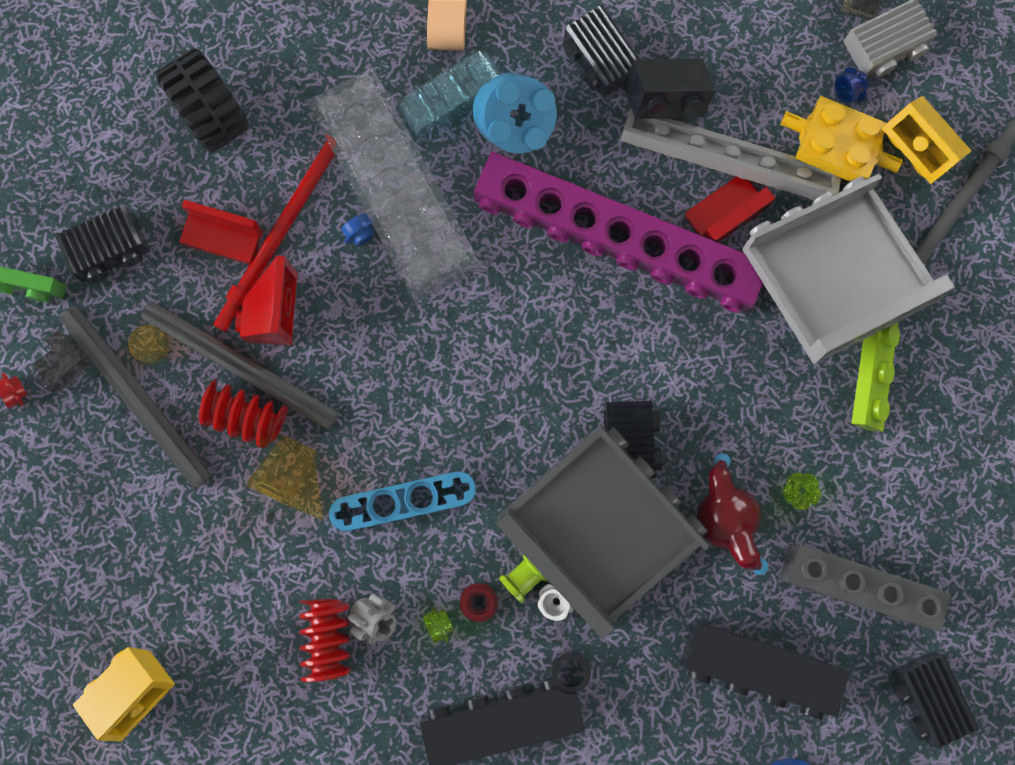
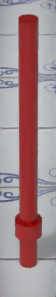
[212,139,340,333]

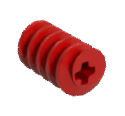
[199,379,288,449]
[299,599,350,682]

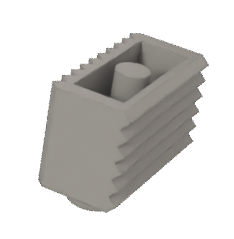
[843,0,937,78]

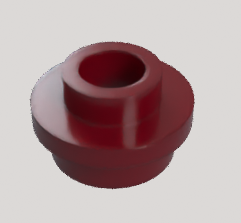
[460,583,498,622]

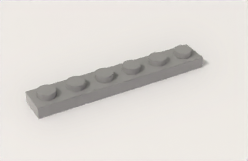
[620,108,841,200]

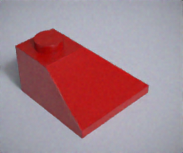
[235,256,298,346]

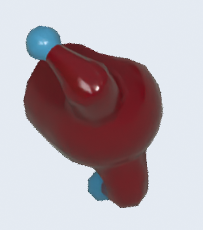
[696,453,769,575]

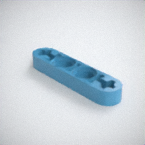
[329,472,476,531]

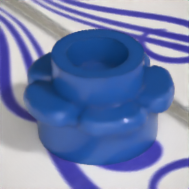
[341,213,376,247]

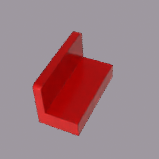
[684,176,775,243]
[179,200,264,265]

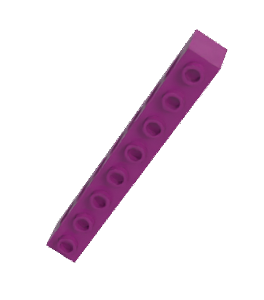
[474,151,763,313]

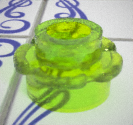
[783,472,821,510]
[422,607,454,644]

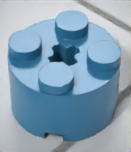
[473,73,557,154]

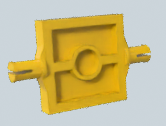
[780,95,903,182]

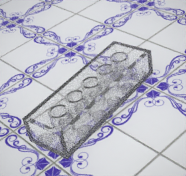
[306,67,479,304]

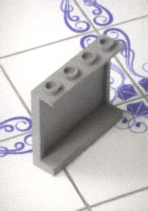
[742,173,955,365]

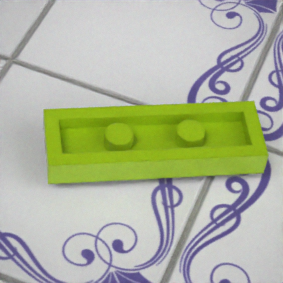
[851,322,900,432]

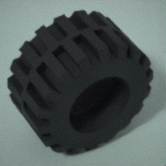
[155,48,249,153]

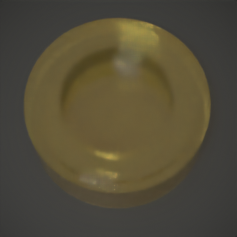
[128,325,169,364]

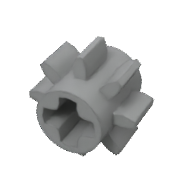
[348,593,397,646]

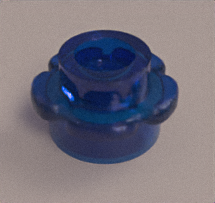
[835,67,869,103]

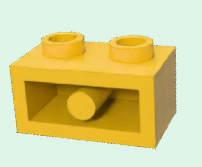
[882,96,971,184]
[73,647,175,742]

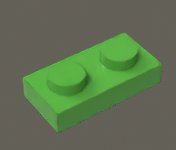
[0,267,67,303]

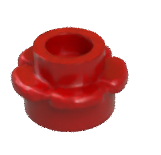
[0,373,28,409]

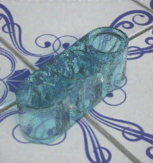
[397,50,501,139]

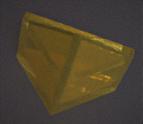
[246,435,323,521]

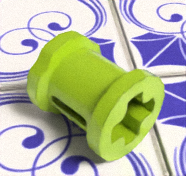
[498,555,547,604]

